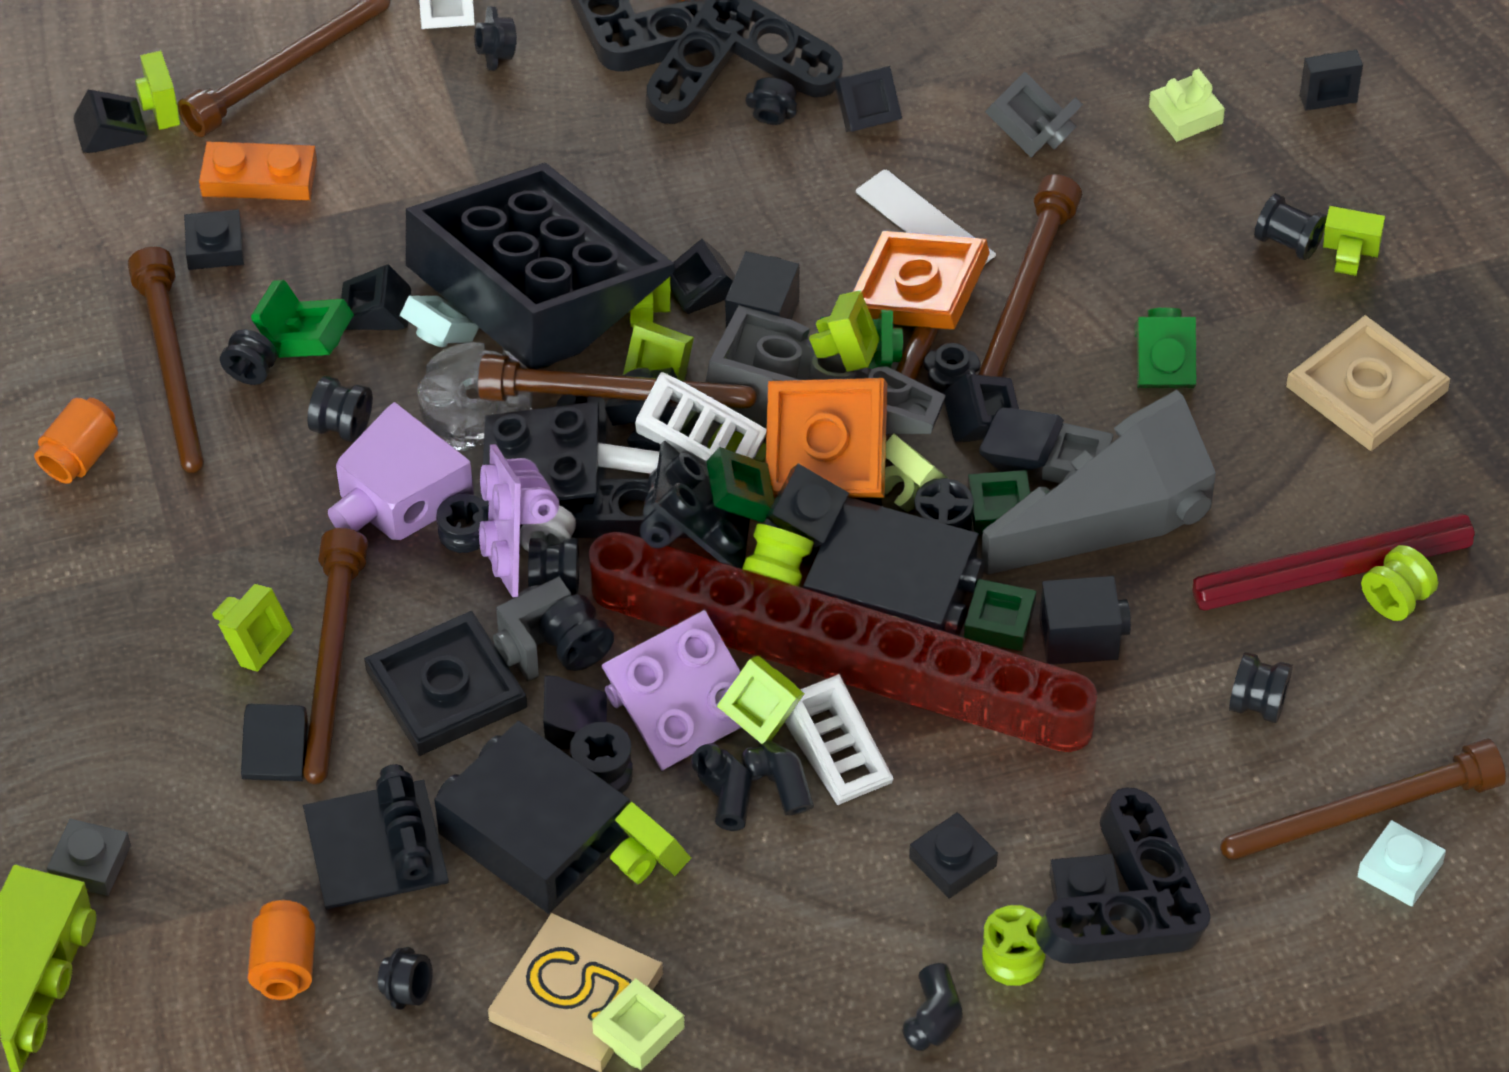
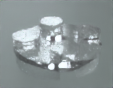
[417,342,533,451]

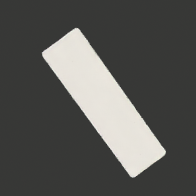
[856,170,996,264]

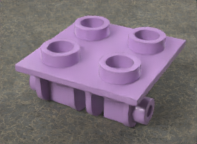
[479,444,559,597]
[601,610,742,771]

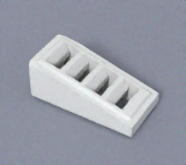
[635,372,767,467]
[785,675,894,805]

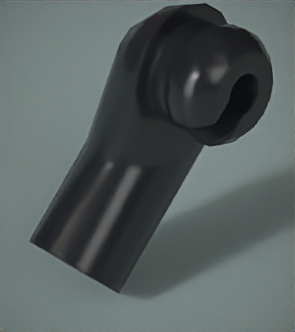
[741,741,814,816]
[691,743,752,831]
[902,963,963,1051]

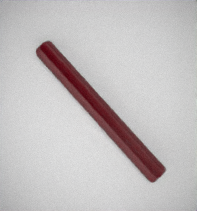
[1192,513,1475,611]

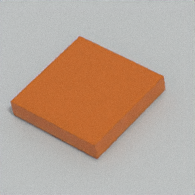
[853,231,990,330]
[766,378,887,498]

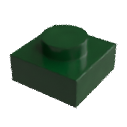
[706,447,774,523]
[968,470,1030,535]
[964,579,1036,651]

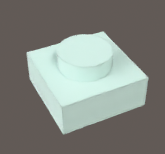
[400,296,479,347]
[1357,820,1446,907]

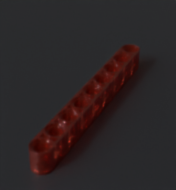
[589,532,1097,752]

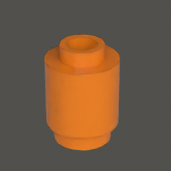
[34,398,118,484]
[248,900,316,1000]

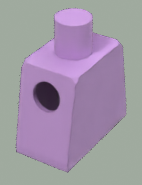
[328,402,474,540]

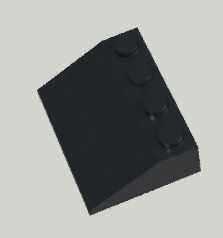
[406,162,675,369]

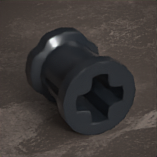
[1254,193,1327,260]

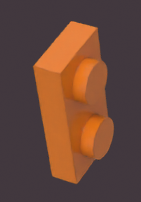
[199,142,317,201]

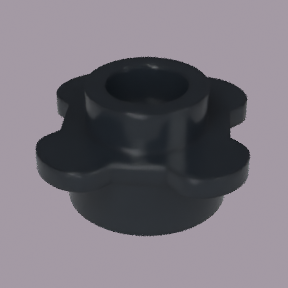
[474,6,517,71]

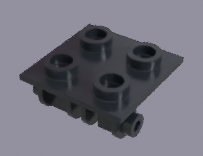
[481,401,599,528]
[640,440,750,578]
[303,764,449,910]

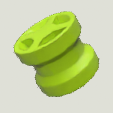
[742,524,814,588]
[1361,545,1438,621]
[982,905,1045,986]

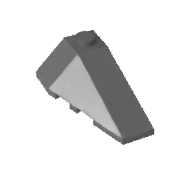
[705,305,946,434]
[981,390,1216,575]

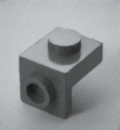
[985,71,1083,157]
[493,577,571,682]

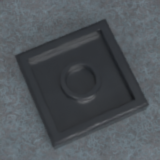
[364,610,527,756]

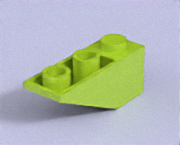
[0,865,96,1072]

